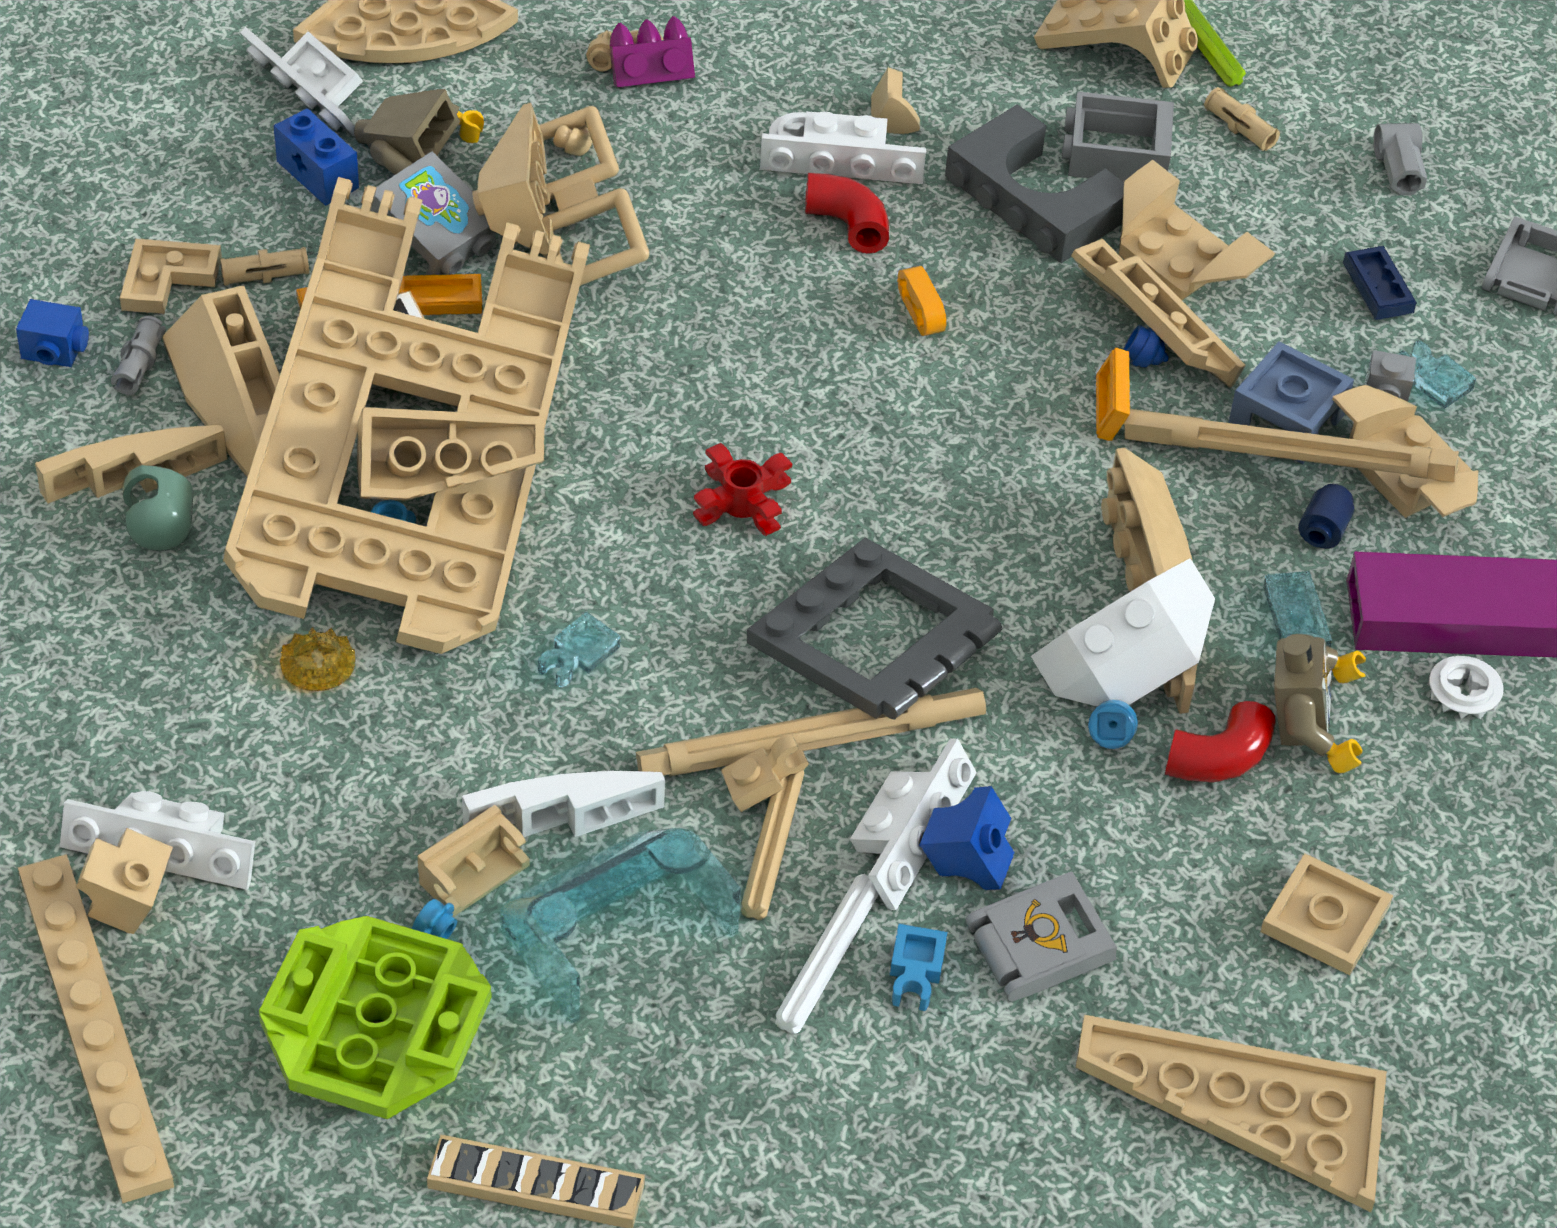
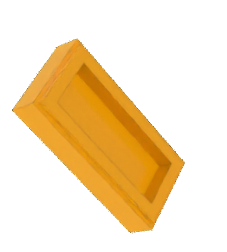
[399,274,482,315]
[1096,347,1130,441]

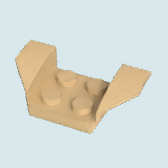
[1119,160,1275,300]
[1332,385,1478,518]

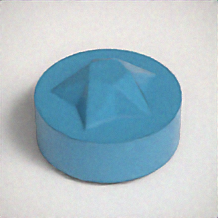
[1088,700,1138,749]

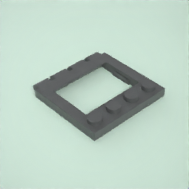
[747,538,1002,720]

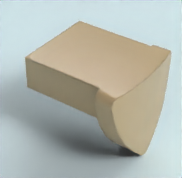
[871,67,920,134]

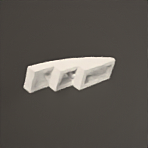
[462,771,665,837]

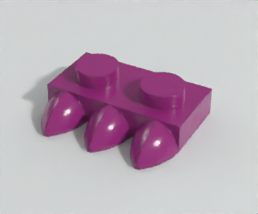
[610,16,695,87]

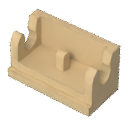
[418,805,530,917]

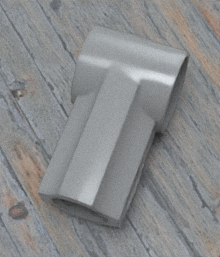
[1373,123,1427,195]

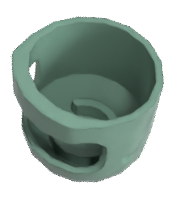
[123,465,194,551]

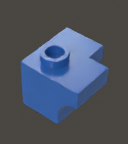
[919,786,1015,890]

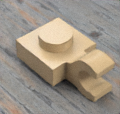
[721,734,809,812]

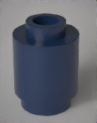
[1298,484,1354,549]

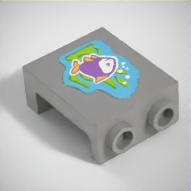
[371,151,496,275]

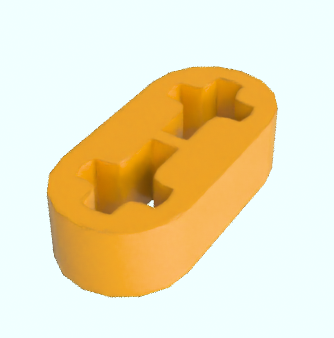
[897,266,946,336]

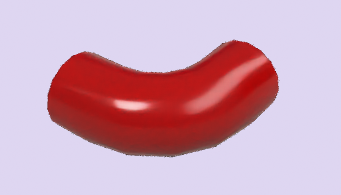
[805,172,889,254]
[1165,701,1276,783]

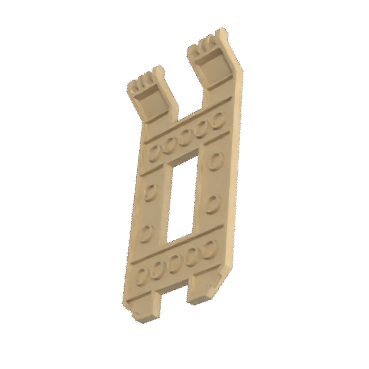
[223,177,590,654]

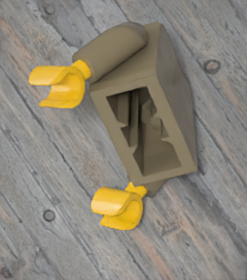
[354,89,484,175]

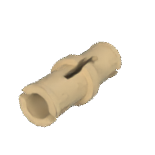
[1204,87,1280,151]
[220,247,309,286]

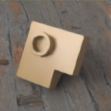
[76,828,173,934]

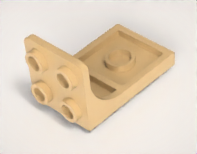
[1034,0,1198,88]

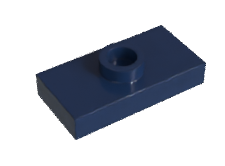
[1343,246,1417,320]

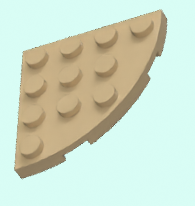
[293,0,518,63]

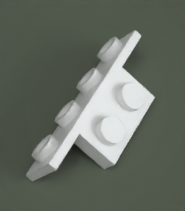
[240,27,363,136]
[760,111,926,184]
[850,739,976,910]
[60,791,256,890]

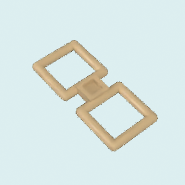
[539,106,650,286]

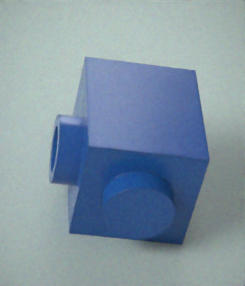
[16,299,89,367]

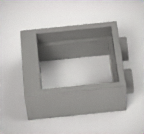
[1062,91,1174,182]

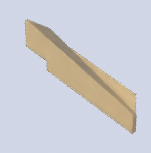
[1071,239,1246,388]

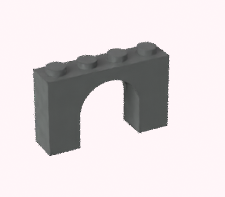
[945,104,1124,263]

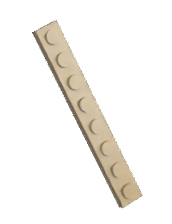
[18,854,174,1203]

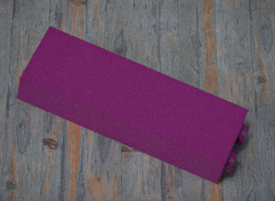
[1346,551,1557,658]

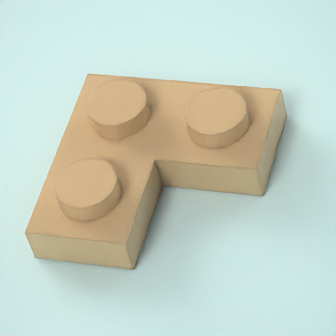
[120,239,222,314]

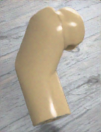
[553,125,593,156]

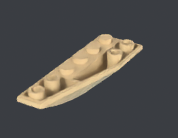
[163,285,280,478]
[1101,448,1197,714]

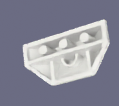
[1031,559,1215,706]

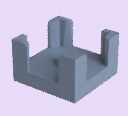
[1228,341,1354,464]

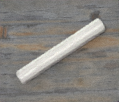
[775,874,879,1034]

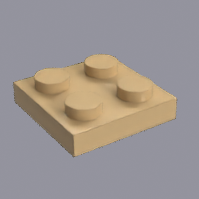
[1260,853,1393,975]

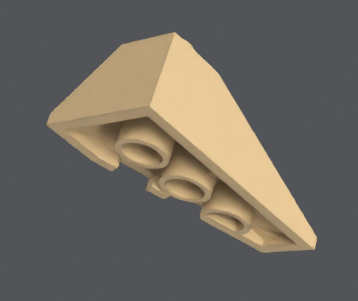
[472,103,553,255]
[357,407,545,500]

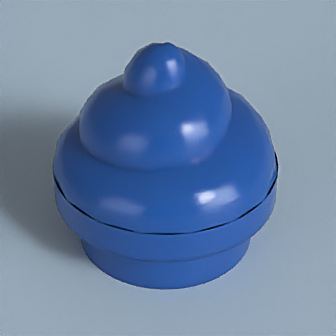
[1123,325,1169,368]

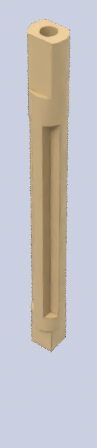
[1124,409,1459,482]
[636,688,986,776]

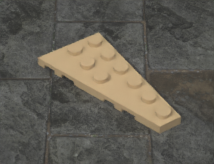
[1075,1015,1387,1212]

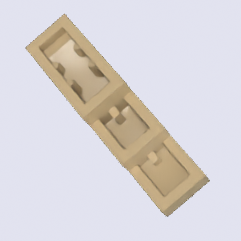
[35,425,227,503]

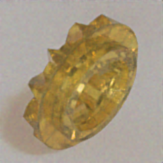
[280,627,356,691]

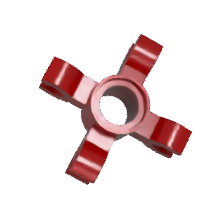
[693,443,793,536]

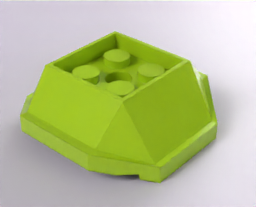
[259,916,492,1119]

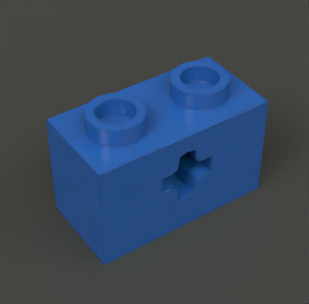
[274,108,359,206]

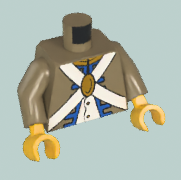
[1274,634,1366,773]

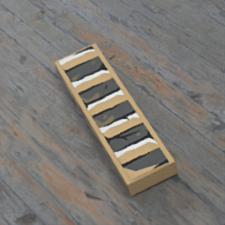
[427,1135,645,1228]

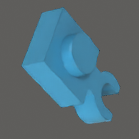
[890,924,948,1011]

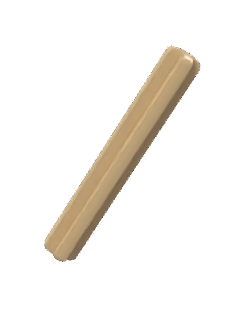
[741,770,804,920]

